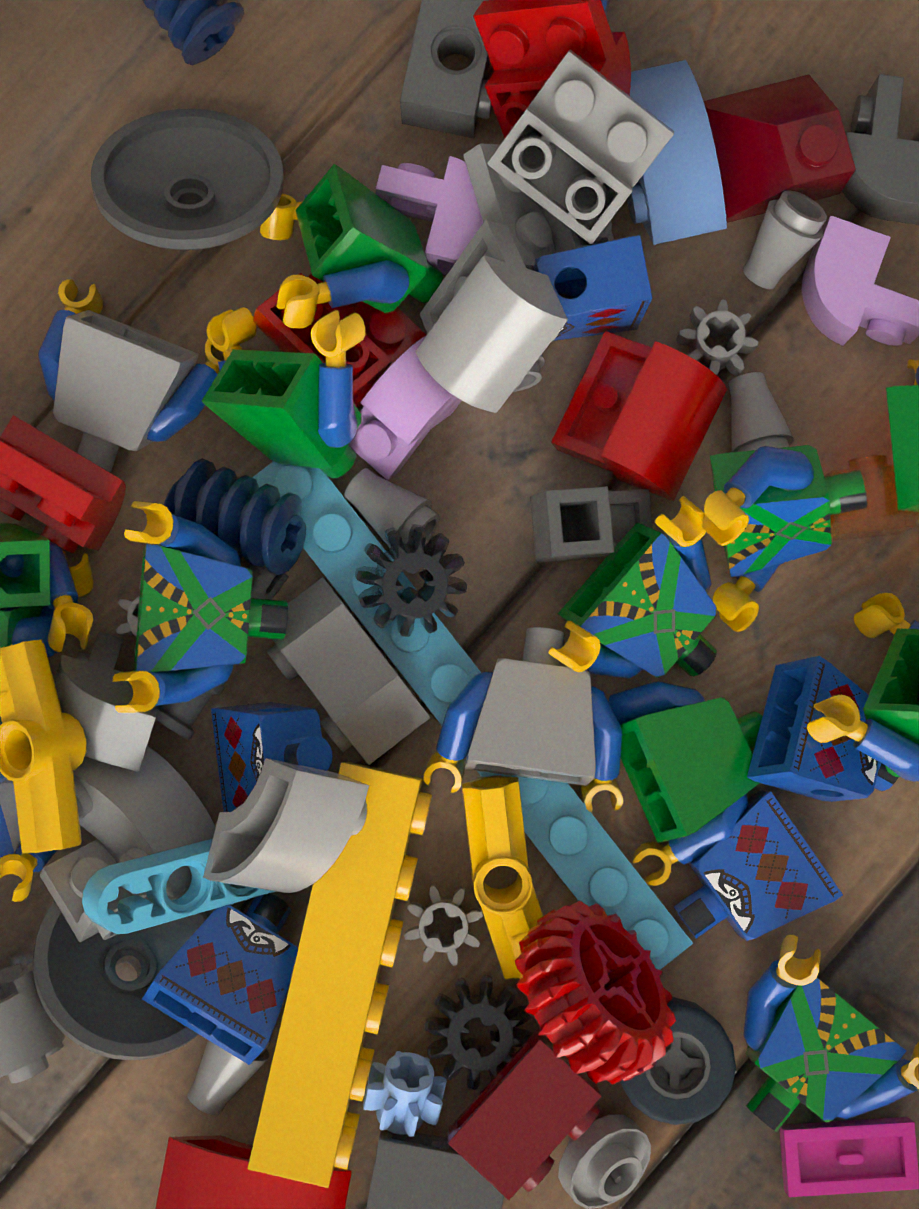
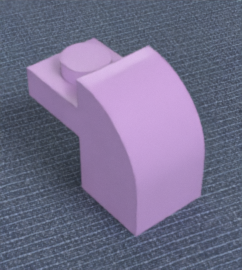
[376,156,483,275]
[802,216,919,346]
[349,336,462,481]

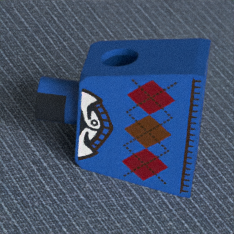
[533,235,652,341]
[747,656,898,802]
[211,702,332,812]
[673,790,843,941]
[142,893,298,1065]

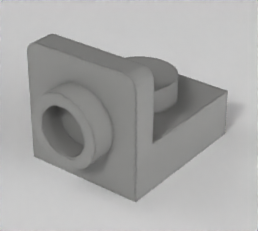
[40,839,146,943]

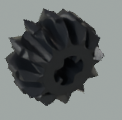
[355,524,467,637]
[425,975,533,1090]

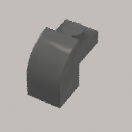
[842,74,919,225]
[530,487,653,562]
[54,632,159,772]

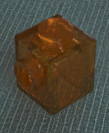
[824,455,919,541]

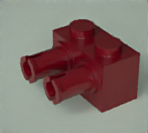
[448,1029,602,1200]

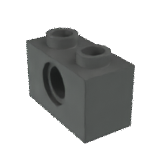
[400,0,492,138]

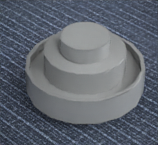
[558,1115,651,1209]

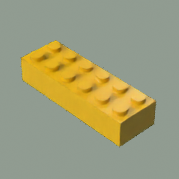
[248,762,432,1188]

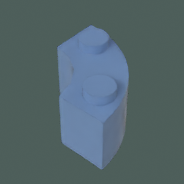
[627,60,727,245]

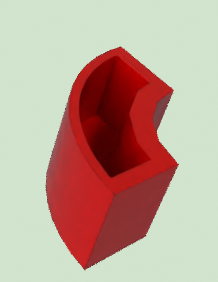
[155,1135,352,1209]

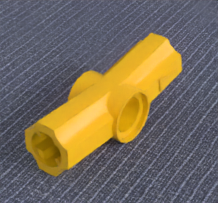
[0,640,86,853]
[462,775,543,979]

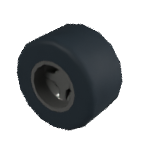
[620,997,736,1125]

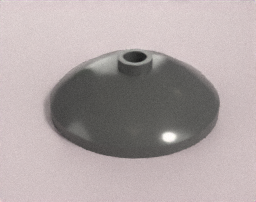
[91,109,284,250]
[33,885,215,1060]

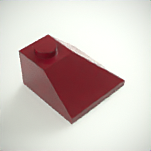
[703,74,856,223]

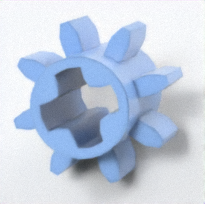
[363,1051,447,1137]

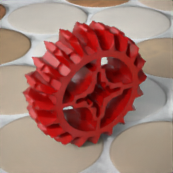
[515,900,676,1085]

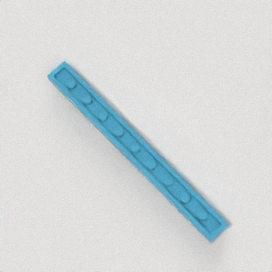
[252,461,693,970]

